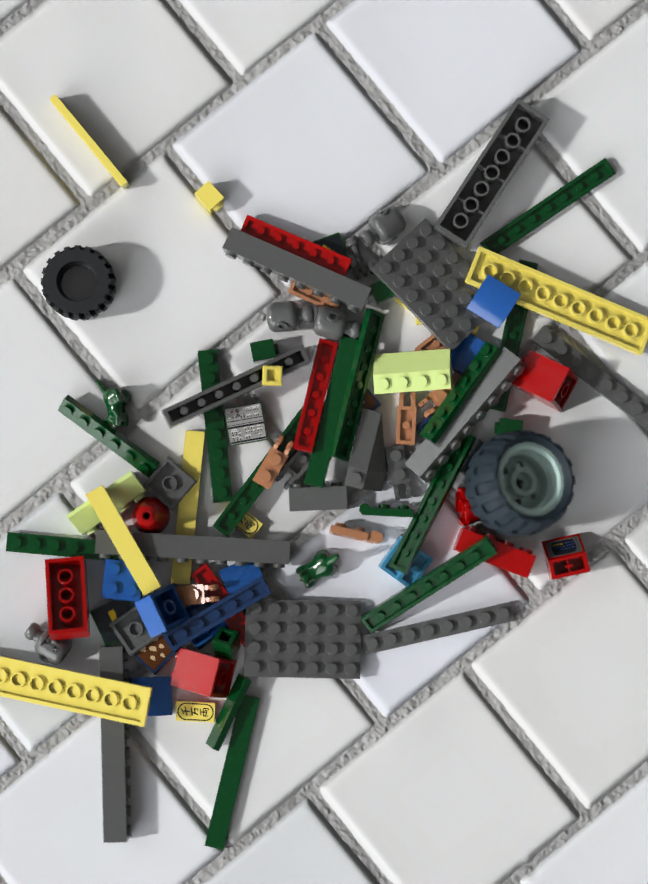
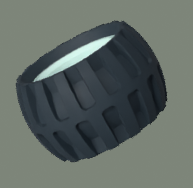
[464,430,575,536]

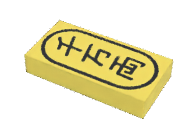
[236,512,263,539]
[176,700,216,723]

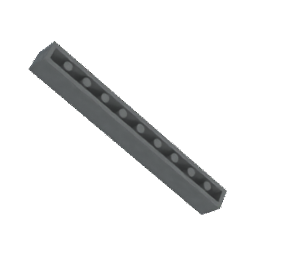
[95,530,290,568]
[99,645,132,843]

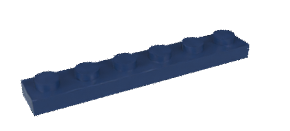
[163,576,272,651]

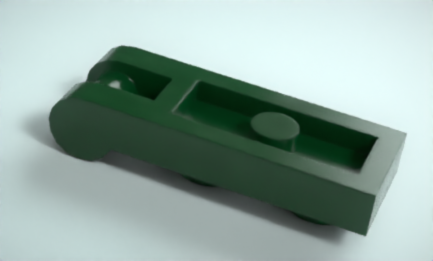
[359,503,413,517]

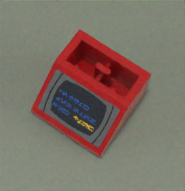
[541,533,590,580]

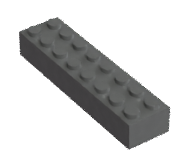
[433,98,550,250]

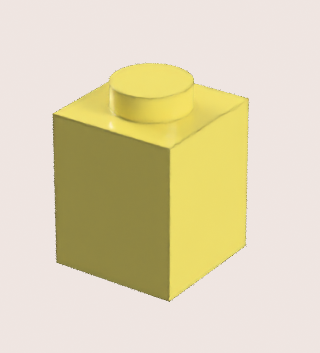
[194,181,225,213]

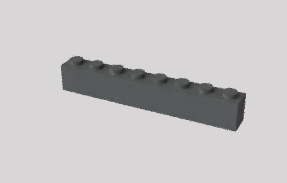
[222,227,372,313]
[162,345,311,429]
[405,347,526,483]

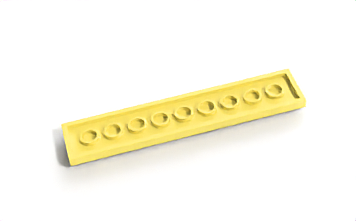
[465,246,648,356]
[0,655,153,727]

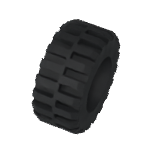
[41,245,117,321]

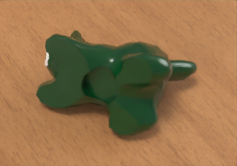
[95,379,131,428]
[296,549,339,588]

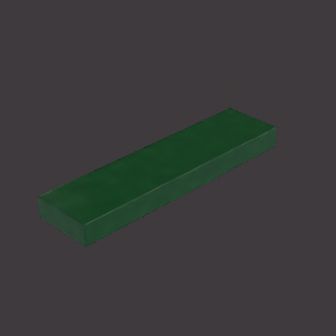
[206,673,251,751]

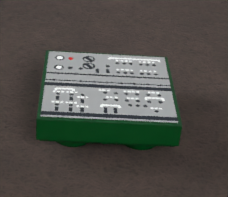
[224,402,268,447]

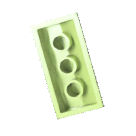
[373,349,454,394]
[66,471,147,536]

